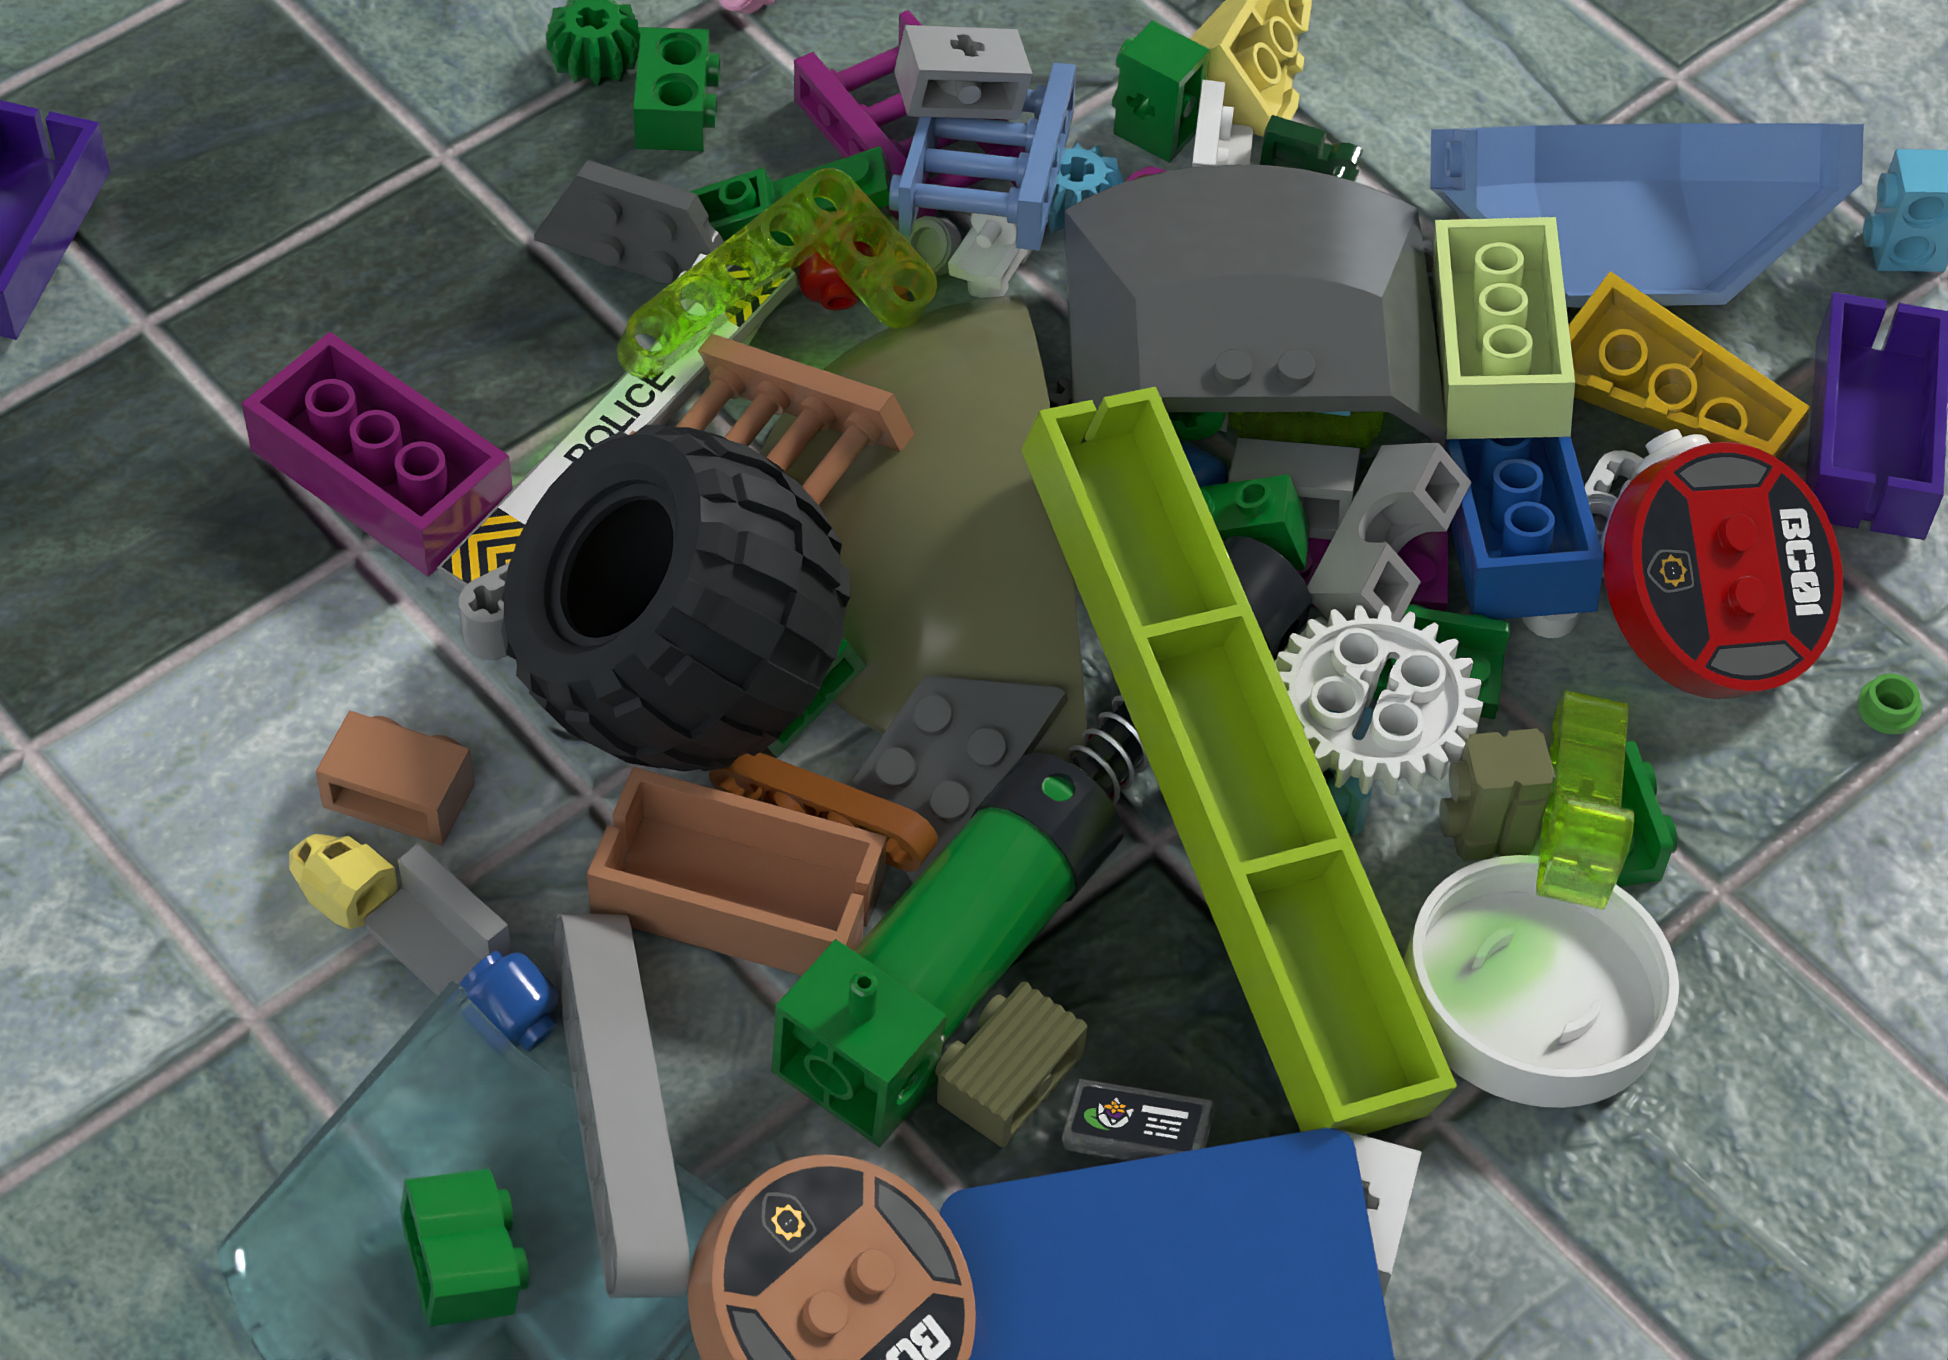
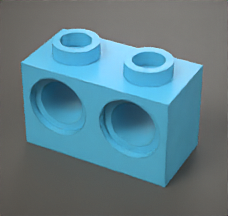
[1863,149,1948,272]

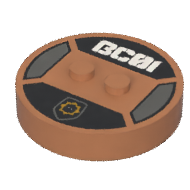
[688,1155,976,1360]

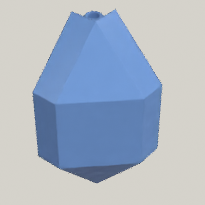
[1430,123,1864,307]

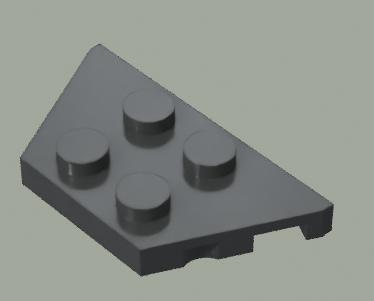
[534,160,729,285]
[852,675,1068,884]

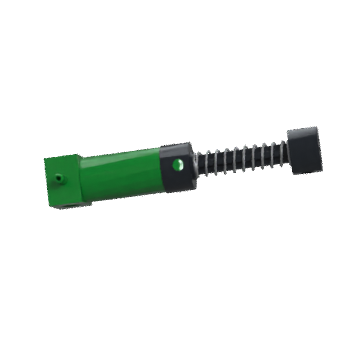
[771,535,1312,1148]

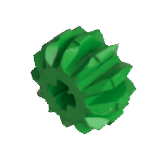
[545,0,641,86]

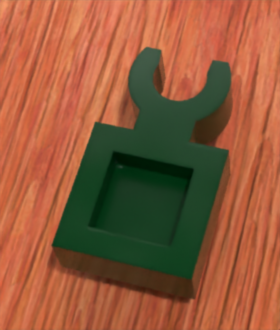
[1260,115,1363,182]

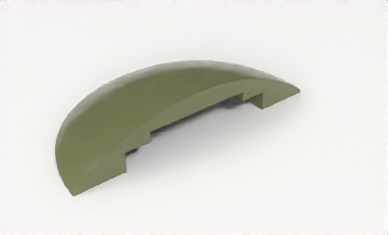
[760,294,1087,763]

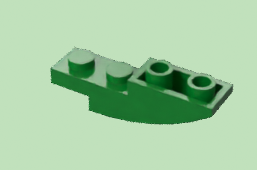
[690,146,891,257]

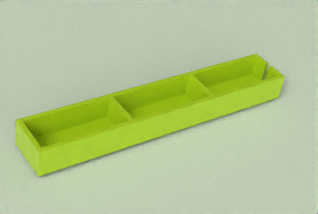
[1021,386,1457,1135]

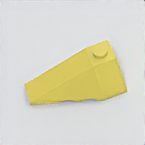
[1190,0,1312,137]

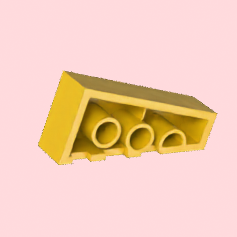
[1569,271,1810,460]

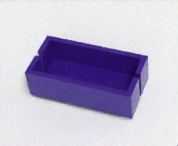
[0,100,110,340]
[1806,292,1948,540]

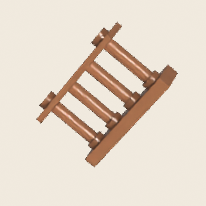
[629,333,915,505]

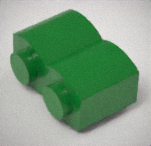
[400,1168,529,1327]

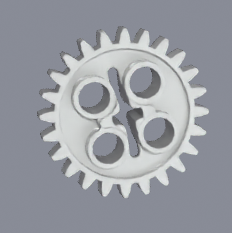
[1276,605,1483,795]

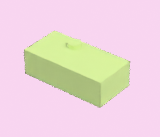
[1433,217,1575,439]

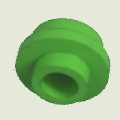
[1857,673,1922,735]

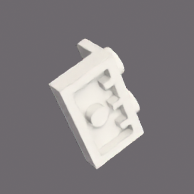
[1192,80,1253,167]

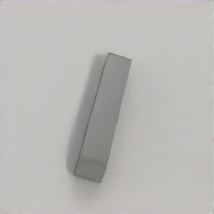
[553,913,690,1298]

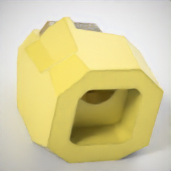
[289,834,398,929]

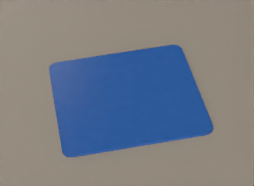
[940,1128,1395,1360]

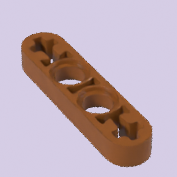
[709,753,938,872]

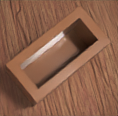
[315,710,475,846]

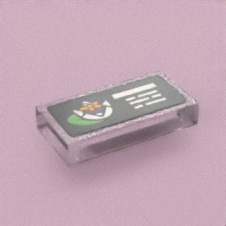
[1062,1079,1215,1161]

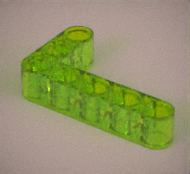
[617,168,937,379]

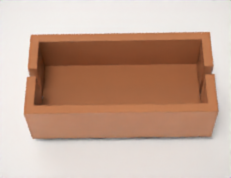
[587,767,887,976]

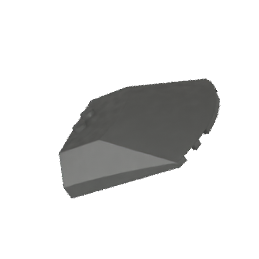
[1064,164,1447,449]

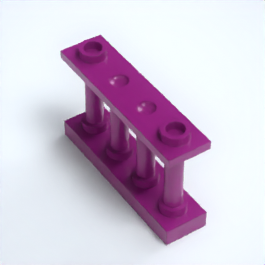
[794,10,1026,223]

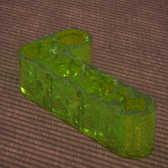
[1536,689,1634,910]

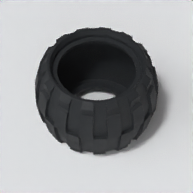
[501,425,850,772]

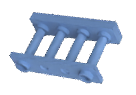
[889,62,1076,251]

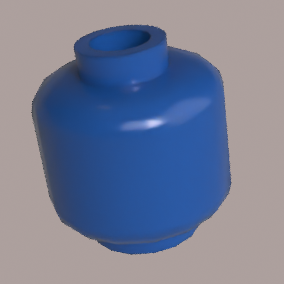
[458,951,559,1053]

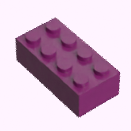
[241,332,513,577]

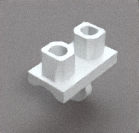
[948,213,1048,298]

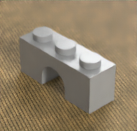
[1307,443,1471,623]

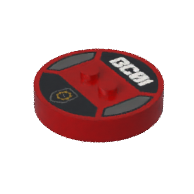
[1603,442,1843,699]

